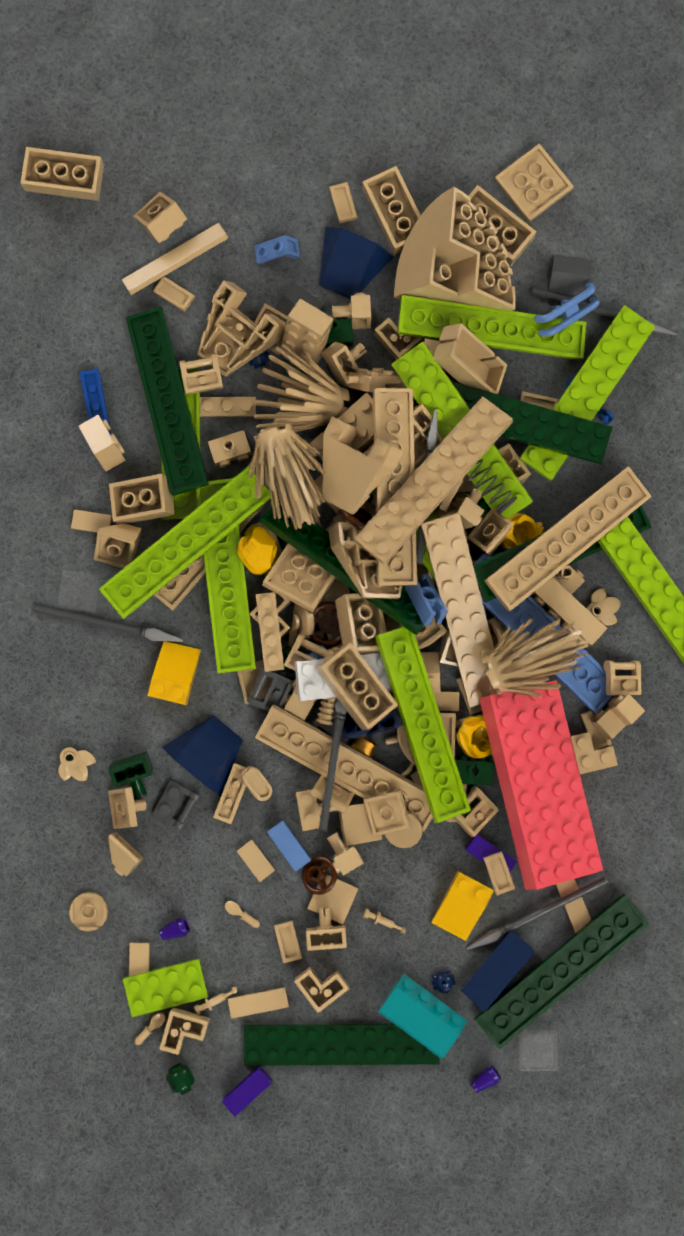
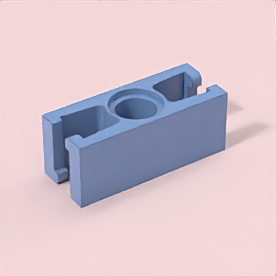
[405,573,448,626]
[267,820,311,872]

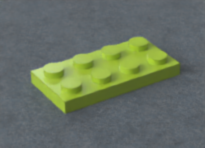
[123,958,208,1017]

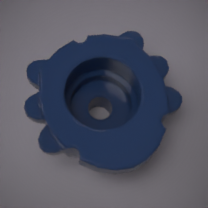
[250,351,270,369]
[431,970,456,994]

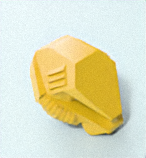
[501,513,545,550]
[237,525,280,575]
[456,716,493,759]

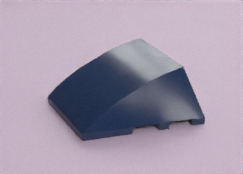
[319,227,394,299]
[342,691,404,739]
[162,715,243,797]

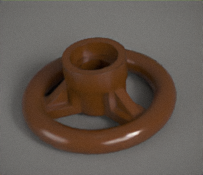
[302,856,338,895]

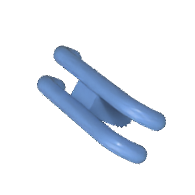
[534,283,600,337]

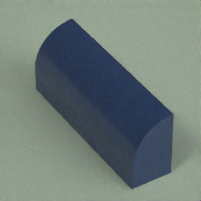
[461,931,536,1012]

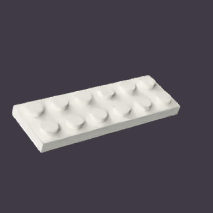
[295,653,392,701]

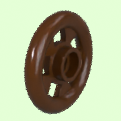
[339,507,373,530]
[309,601,342,647]

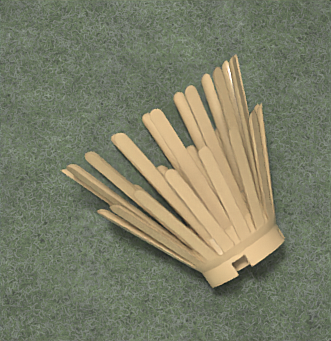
[254,344,349,432]

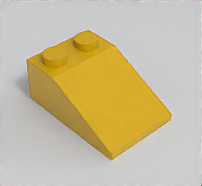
[147,641,201,705]
[431,871,494,941]

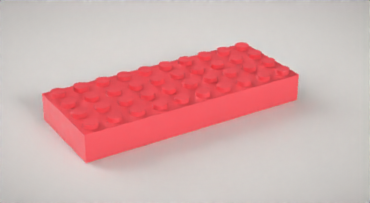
[479,680,603,890]

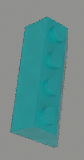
[378,974,467,1059]

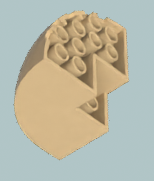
[394,187,516,311]

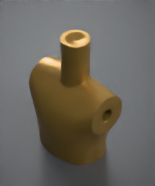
[349,737,377,759]

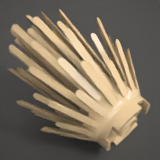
[249,424,325,530]
[483,618,589,697]

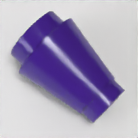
[159,918,190,941]
[471,1066,501,1093]

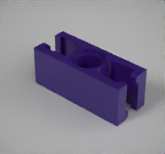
[465,834,517,873]
[222,1066,272,1117]

